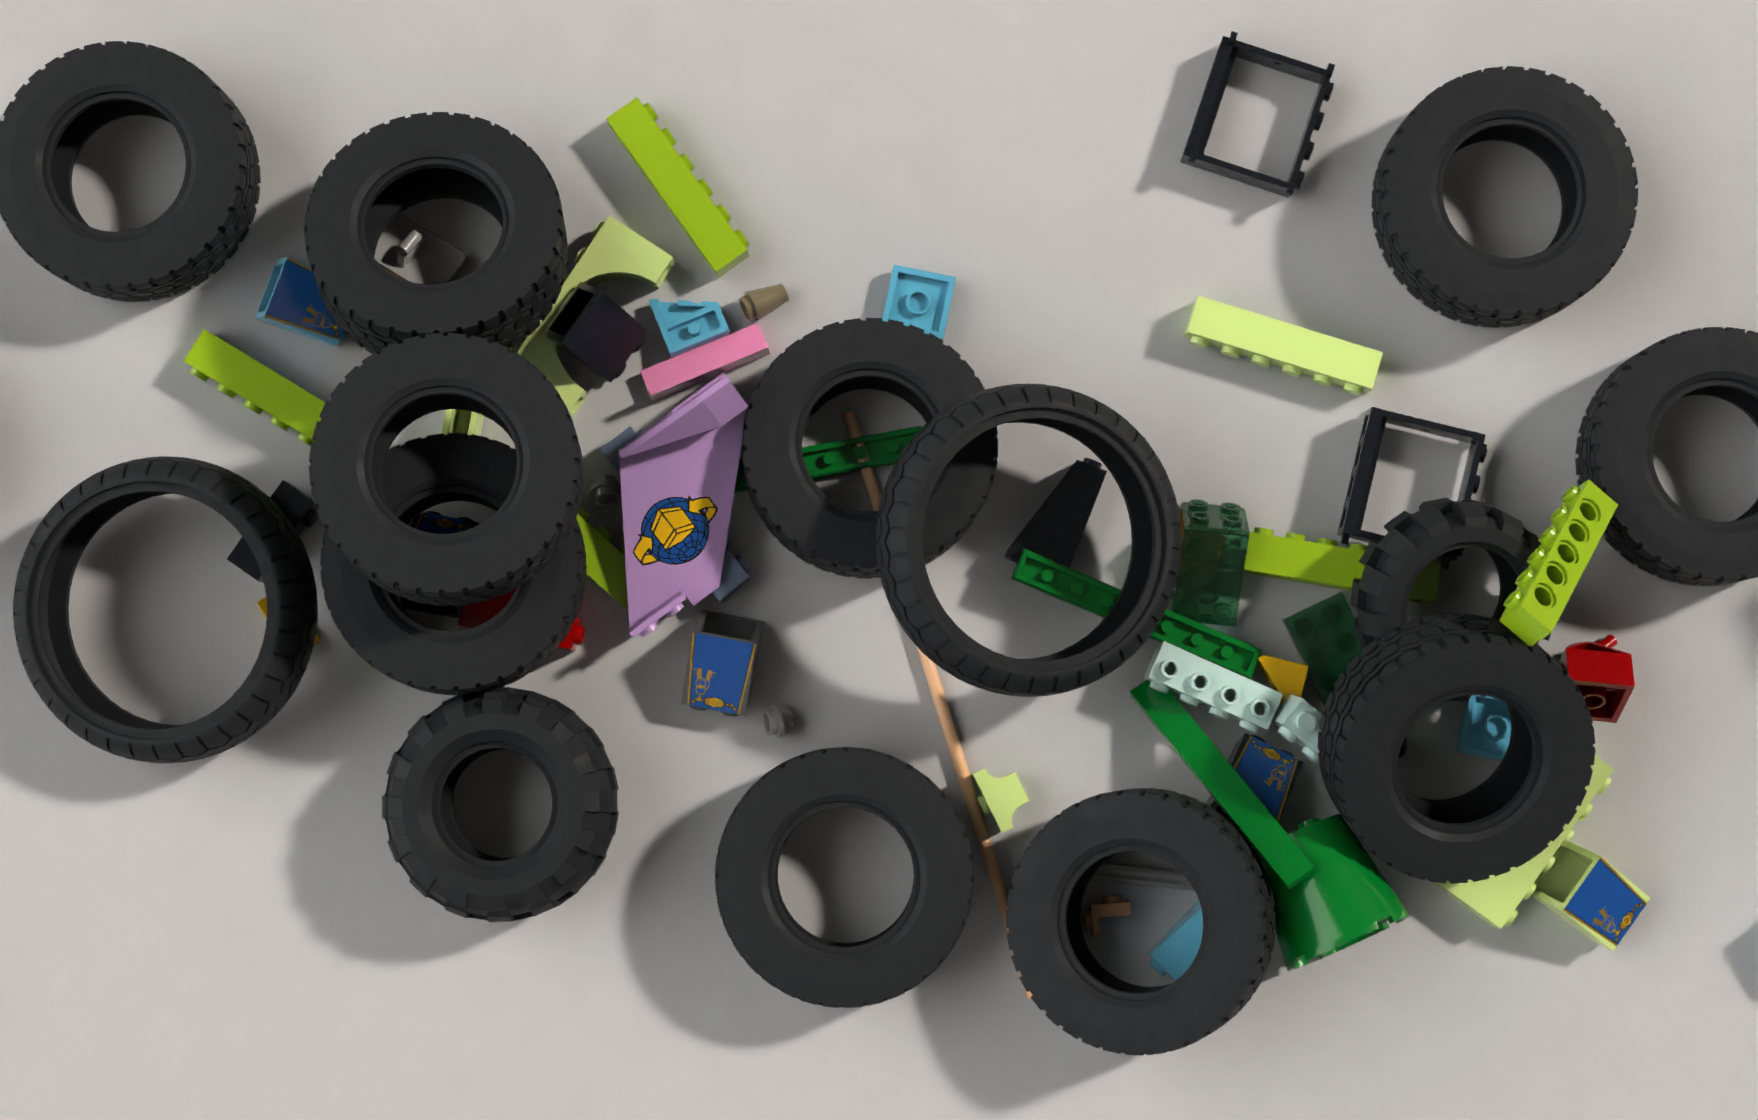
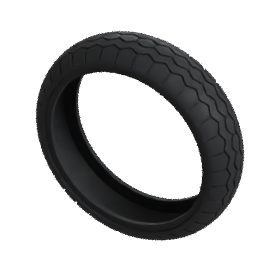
[876,383,1182,697]
[13,456,318,763]

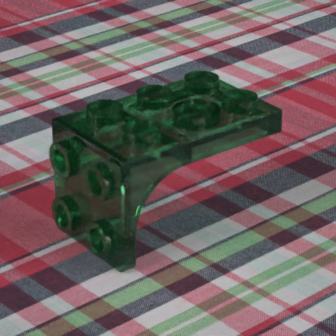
[1171,499,1250,627]
[1282,592,1364,710]

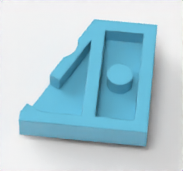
[649,299,731,358]

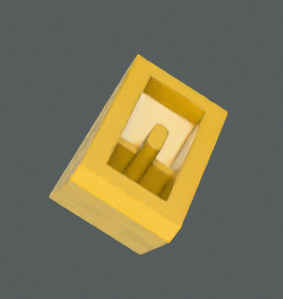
[1257,655,1308,704]

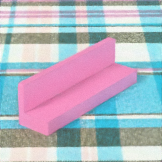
[640,323,770,402]

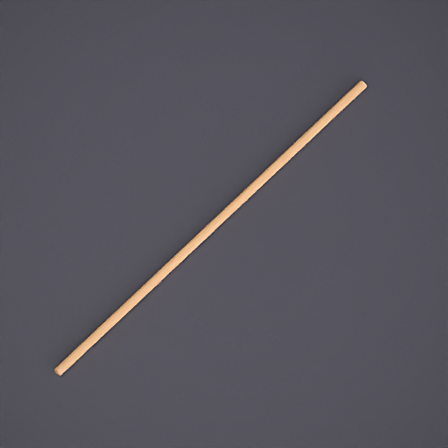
[843,411,1033,999]

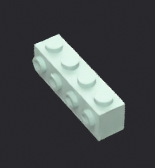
[1143,641,1283,733]
[1272,694,1322,764]

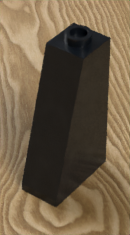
[1004,458,1107,568]

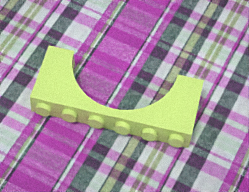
[517,216,676,418]
[1432,756,1614,929]

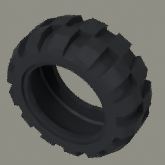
[1351,497,1551,701]

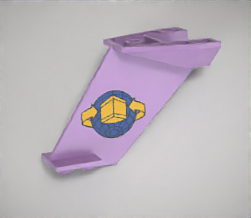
[618,371,749,638]

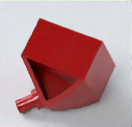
[1559,635,1635,723]

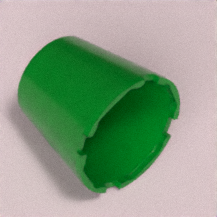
[1257,814,1410,972]

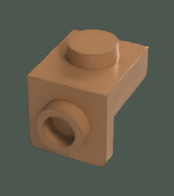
[1084,895,1131,938]

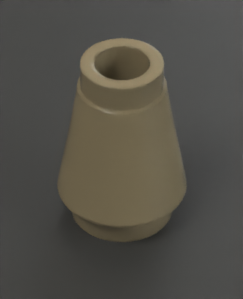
[739,284,789,321]

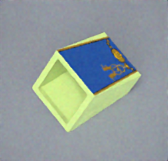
[1531,842,1651,951]

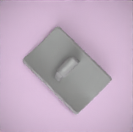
[375,213,467,284]

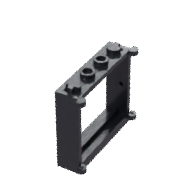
[1180,31,1335,198]
[1337,407,1487,569]

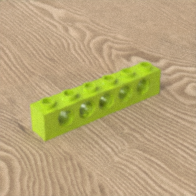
[1499,479,1618,647]

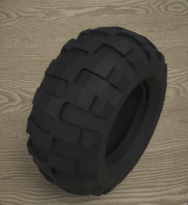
[382,687,619,922]

